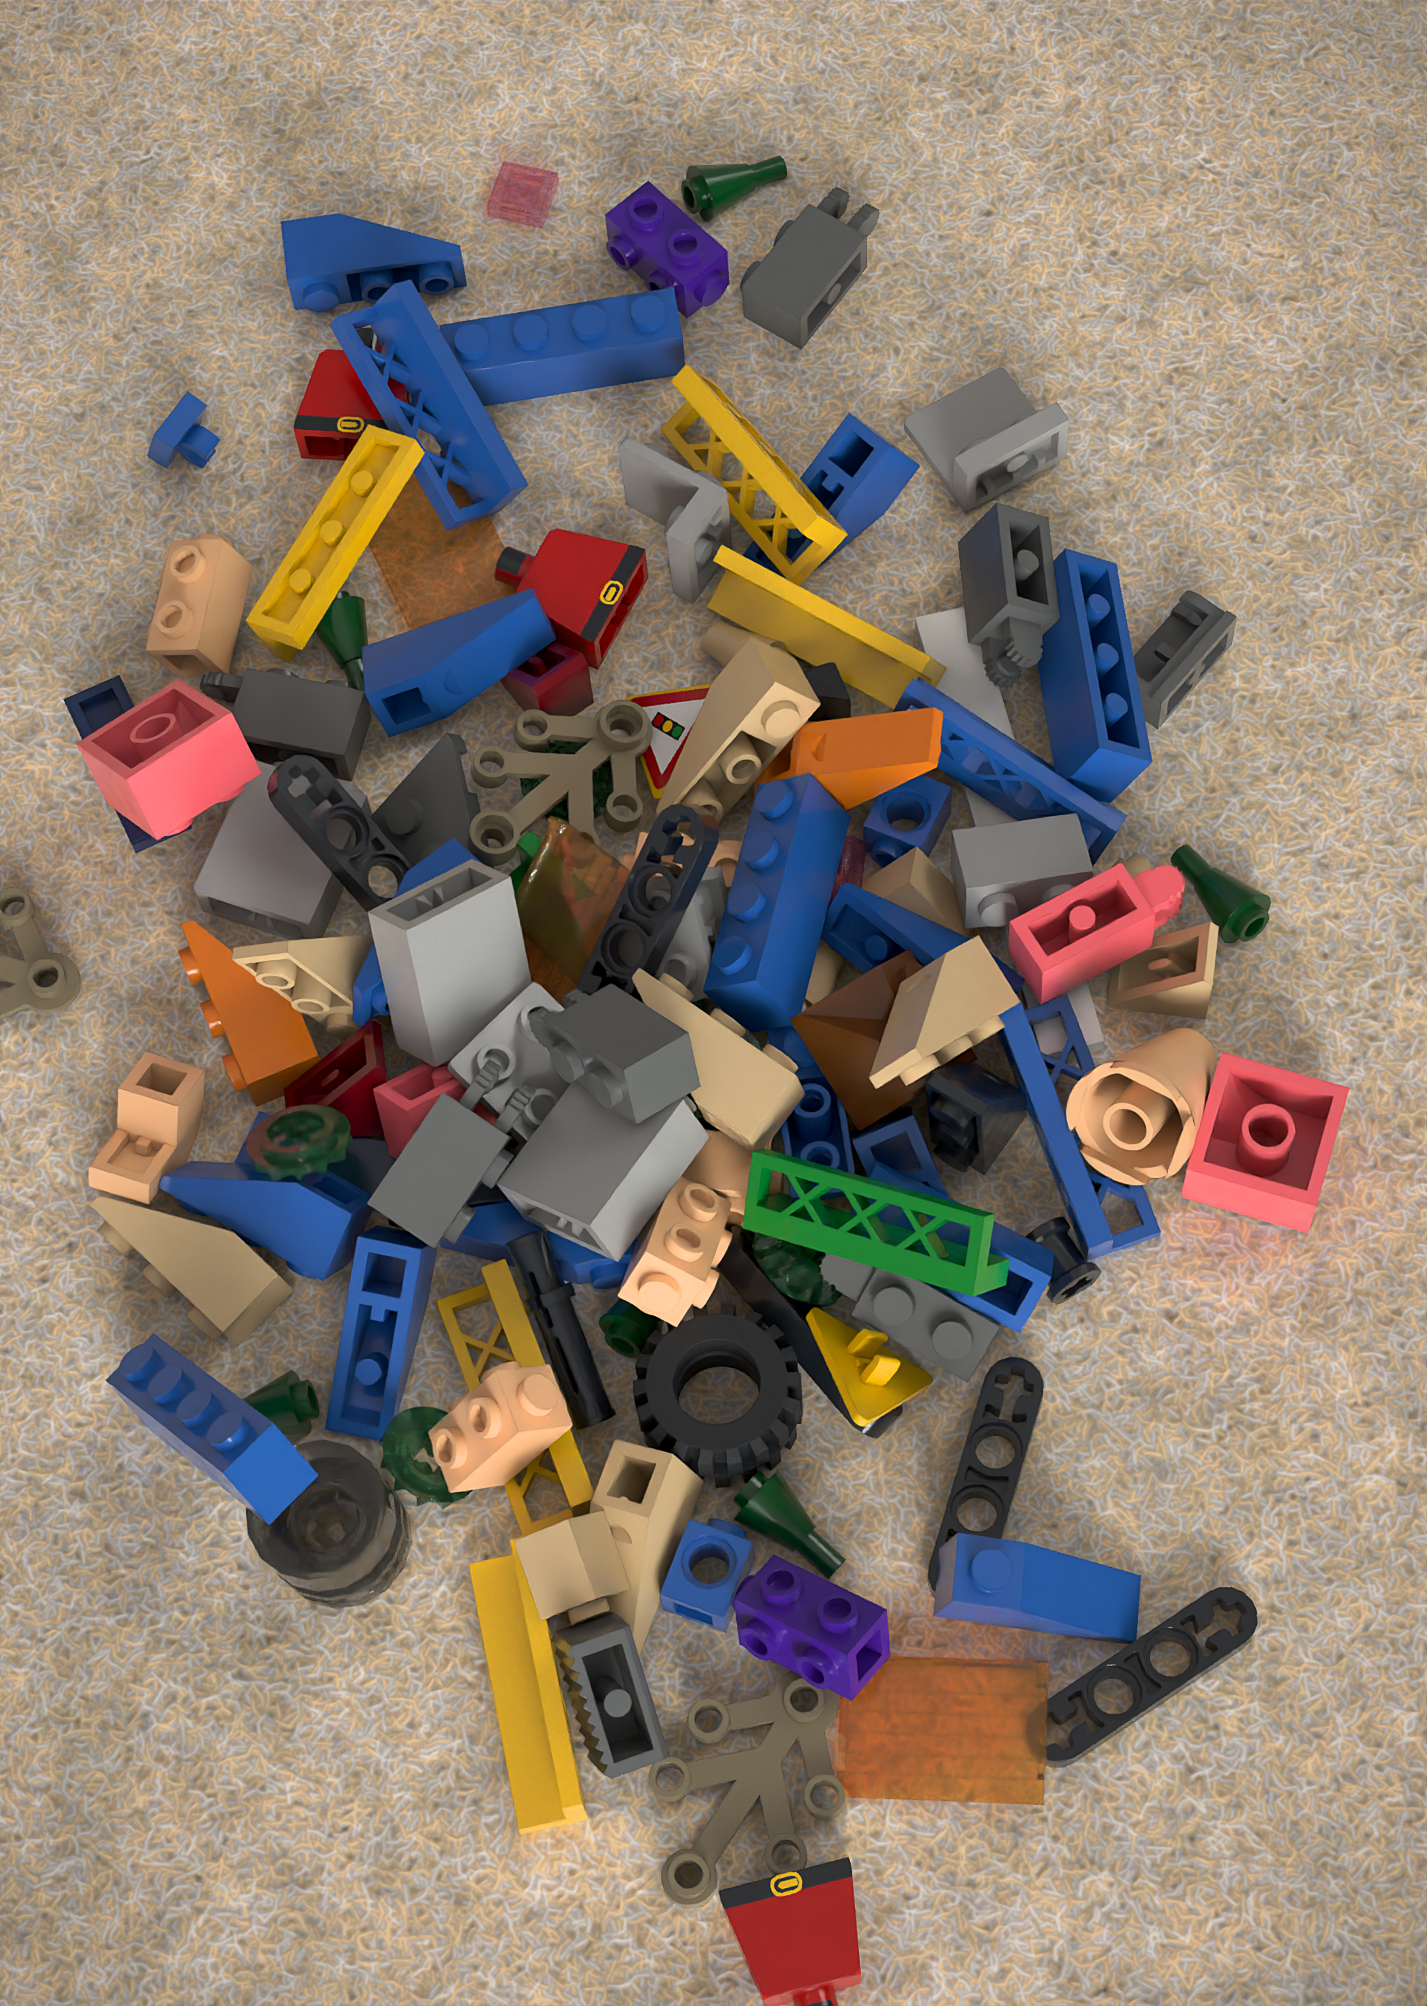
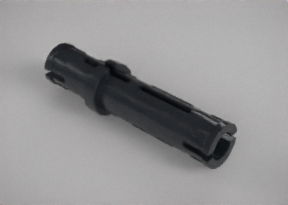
[505,1228,617,1430]

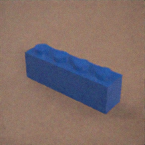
[439,287,685,407]
[1037,548,1153,803]
[703,773,851,1034]
[105,1333,319,1525]

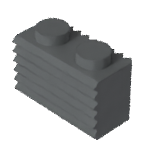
[551,1612,669,1779]

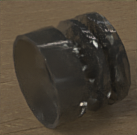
[246,1439,412,1609]

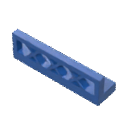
[329,279,529,531]
[893,677,1127,867]
[997,995,1161,1261]

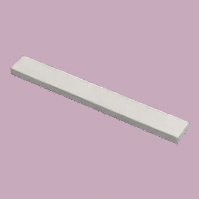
[915,606,1104,1059]

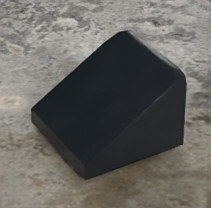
[803,662,851,722]

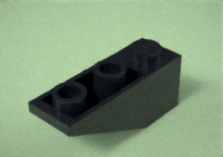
[925,1061,1027,1175]

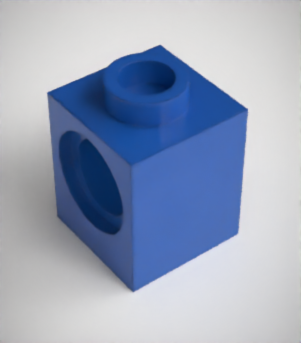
[863,775,952,868]
[660,1518,755,1633]

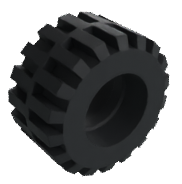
[633,1303,803,1488]

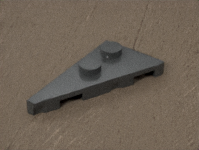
[371,733,494,869]

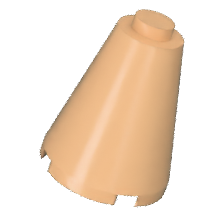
[1066,1028,1217,1185]

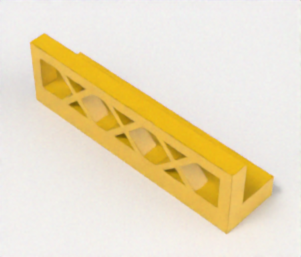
[660,364,848,586]
[245,424,425,664]
[707,545,947,709]
[436,1259,594,1537]
[469,1536,588,1834]

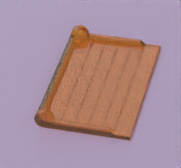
[368,473,517,630]
[515,816,631,1006]
[836,1656,1050,1805]

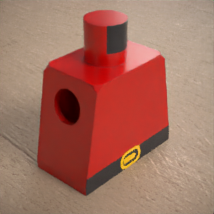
[293,328,411,461]
[494,528,649,670]
[719,1857,861,2006]

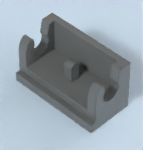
[1134,590,1237,729]

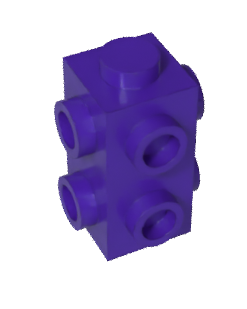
[605,181,730,319]
[733,1554,891,1701]

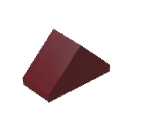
[499,641,594,734]
[284,1019,387,1142]

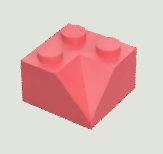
[76,679,262,840]
[1181,1052,1350,1233]

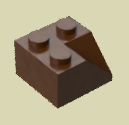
[790,949,978,1131]

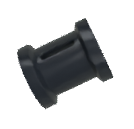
[1025,1217,1101,1305]

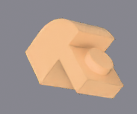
[89,1052,205,1205]

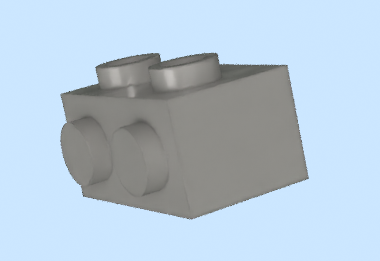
[951,813,1093,929]

